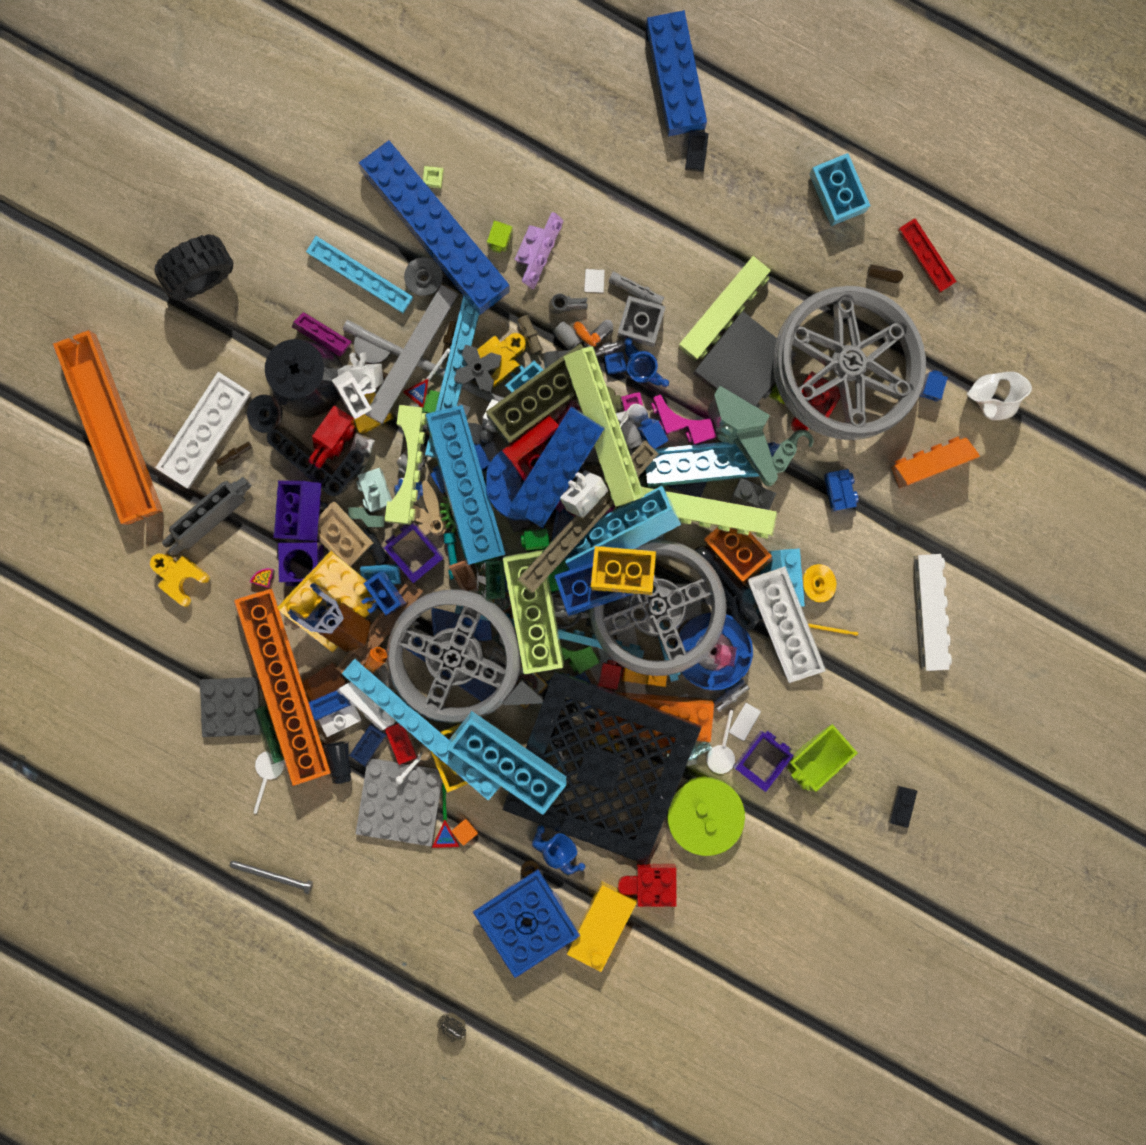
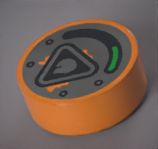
[493,593,511,612]

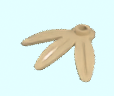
[394,481,447,541]

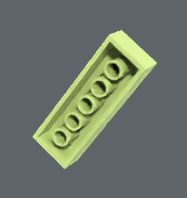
[503,550,564,674]

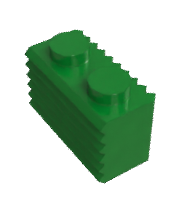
[521,529,549,552]

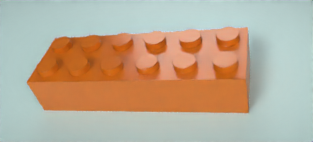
[595,692,714,742]

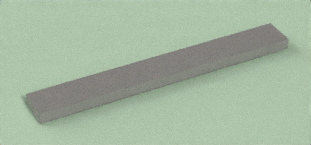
[365,285,458,424]

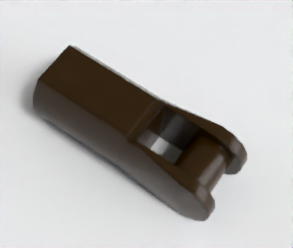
[867,264,903,283]

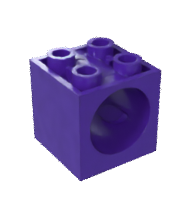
[278,542,324,586]

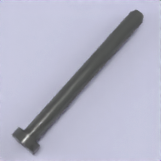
[229,861,313,895]

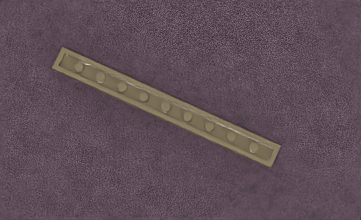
[517,441,658,594]

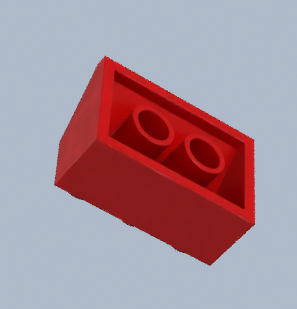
[502,416,559,482]

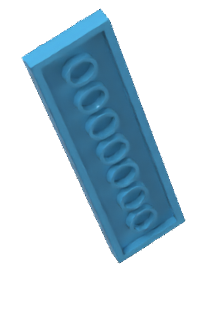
[424,405,505,565]

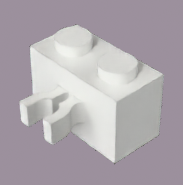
[337,352,384,388]
[332,371,376,419]
[560,471,608,518]

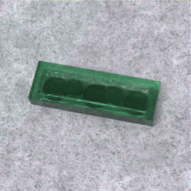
[254,706,283,764]

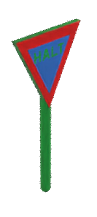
[432,783,460,848]

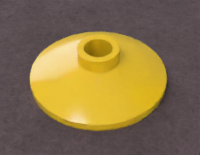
[802,564,837,602]

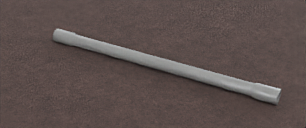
[343,320,504,402]

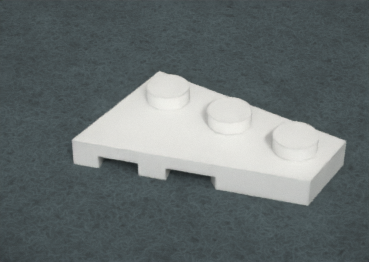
[336,682,397,731]

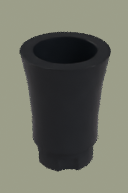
[322,741,352,784]

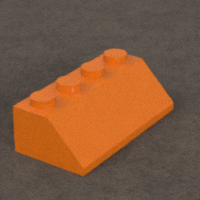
[891,436,980,488]

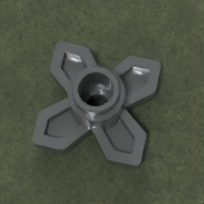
[454,345,502,393]

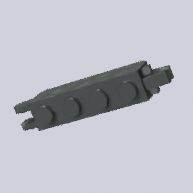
[162,477,252,556]

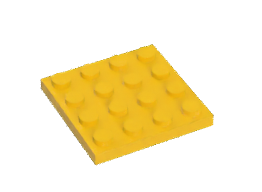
[277,551,376,653]

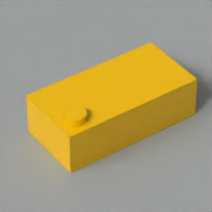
[567,881,637,972]

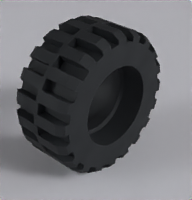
[154,234,234,300]

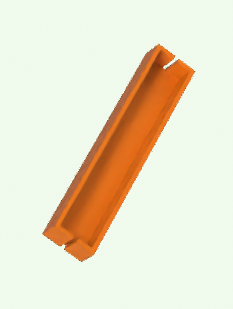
[53,330,163,525]

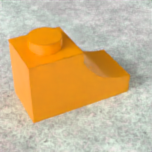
[621,667,667,687]

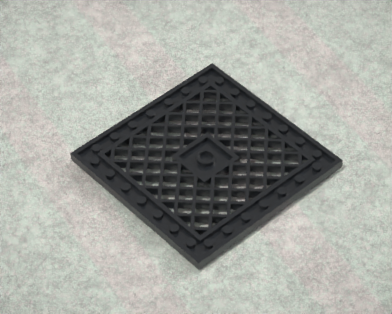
[502,670,702,865]

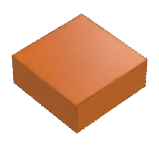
[451,818,478,846]

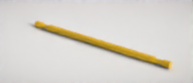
[808,624,858,636]

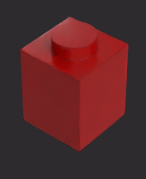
[598,659,622,690]

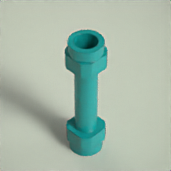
[444,533,457,580]

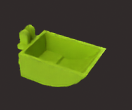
[787,724,858,792]

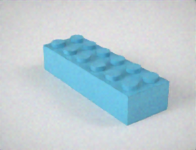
[564,486,681,570]
[447,711,566,814]

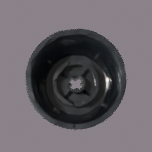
[265,339,342,418]

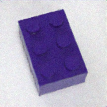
[274,480,321,541]

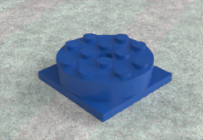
[473,869,580,978]

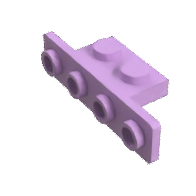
[514,212,563,289]

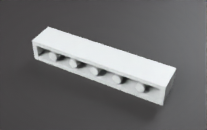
[914,554,952,671]

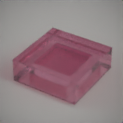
[714,644,737,667]

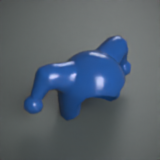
[624,338,669,387]
[532,825,585,875]

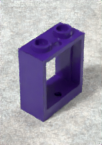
[384,522,444,583]
[733,730,794,792]

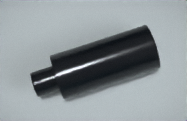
[363,528,390,565]

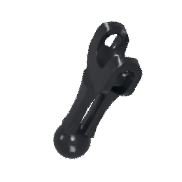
[695,546,763,630]

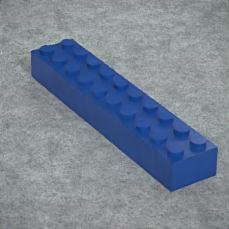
[359,140,510,315]

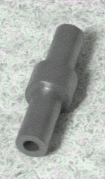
[594,339,626,357]

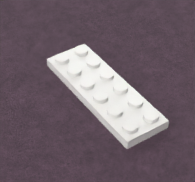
[156,372,252,489]
[748,566,825,683]

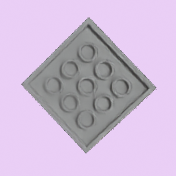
[356,758,442,846]

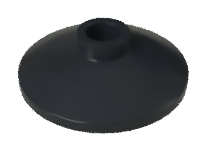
[247,394,283,433]

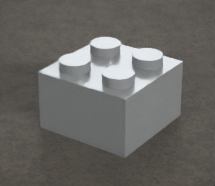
[617,296,665,348]

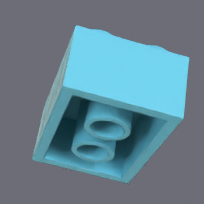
[809,153,871,226]

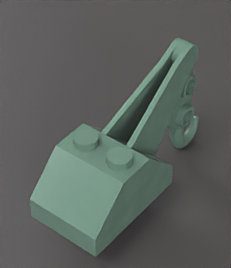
[708,386,814,486]

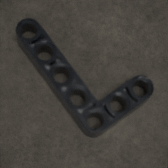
[267,428,370,496]

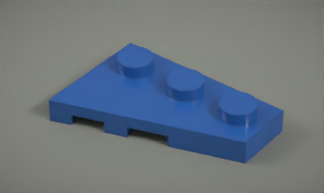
[431,608,492,643]

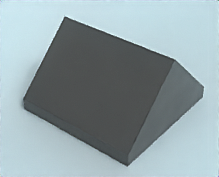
[503,678,543,705]

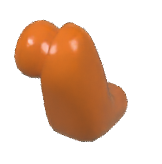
[573,322,601,347]

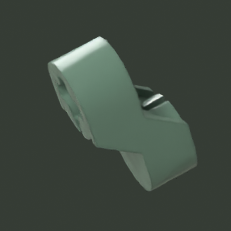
[348,507,384,528]

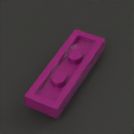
[292,312,352,357]

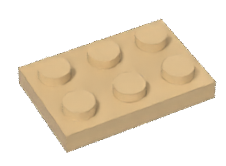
[317,502,374,567]

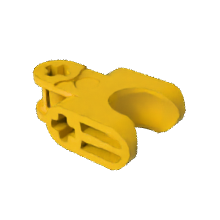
[477,333,526,388]
[150,554,210,607]

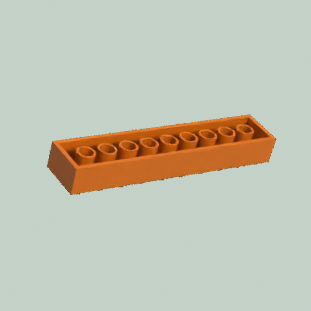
[234,589,330,786]

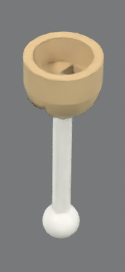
[395,744,432,784]

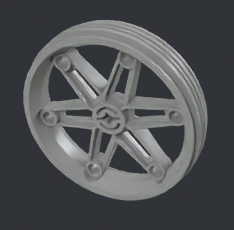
[773,286,926,440]

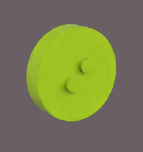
[667,777,745,856]

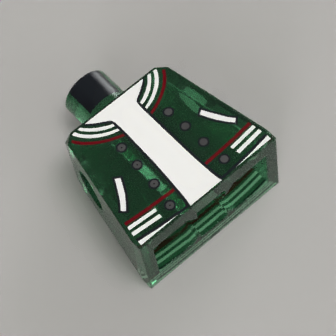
[477,561,505,599]

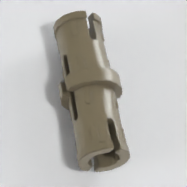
[517,315,543,355]

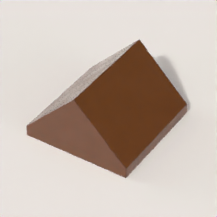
[318,602,371,652]

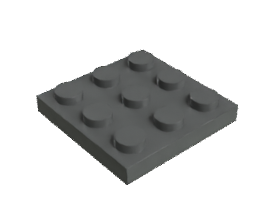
[200,677,261,737]

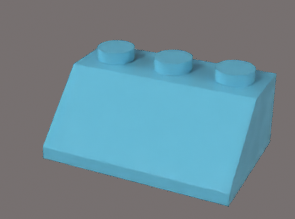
[760,548,805,606]

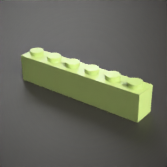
[678,256,771,362]

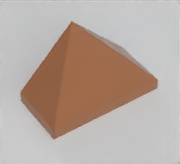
[449,560,482,592]

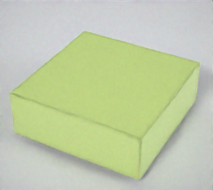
[423,166,444,189]

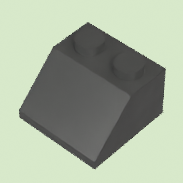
[729,478,777,510]

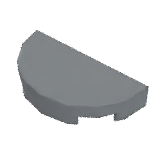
[354,337,391,364]

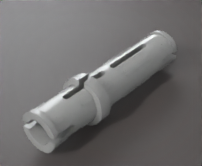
[608,271,665,305]

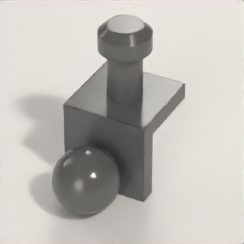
[468,423,494,447]

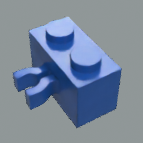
[361,572,406,615]

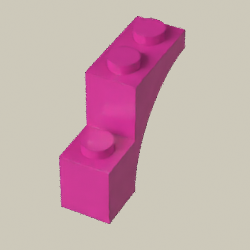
[651,395,716,445]

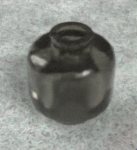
[437,1012,466,1042]

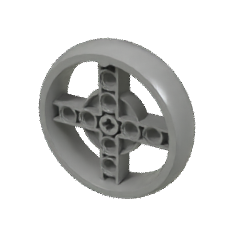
[589,540,726,676]
[387,589,521,724]

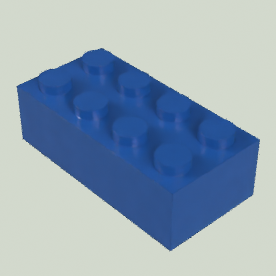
[555,563,633,616]

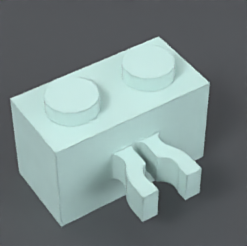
[356,468,392,513]

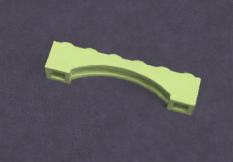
[385,405,427,525]

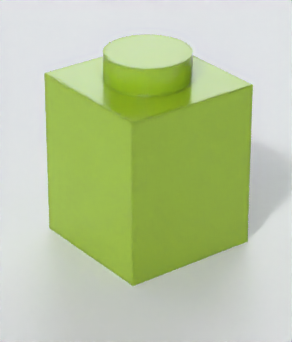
[487,220,513,253]

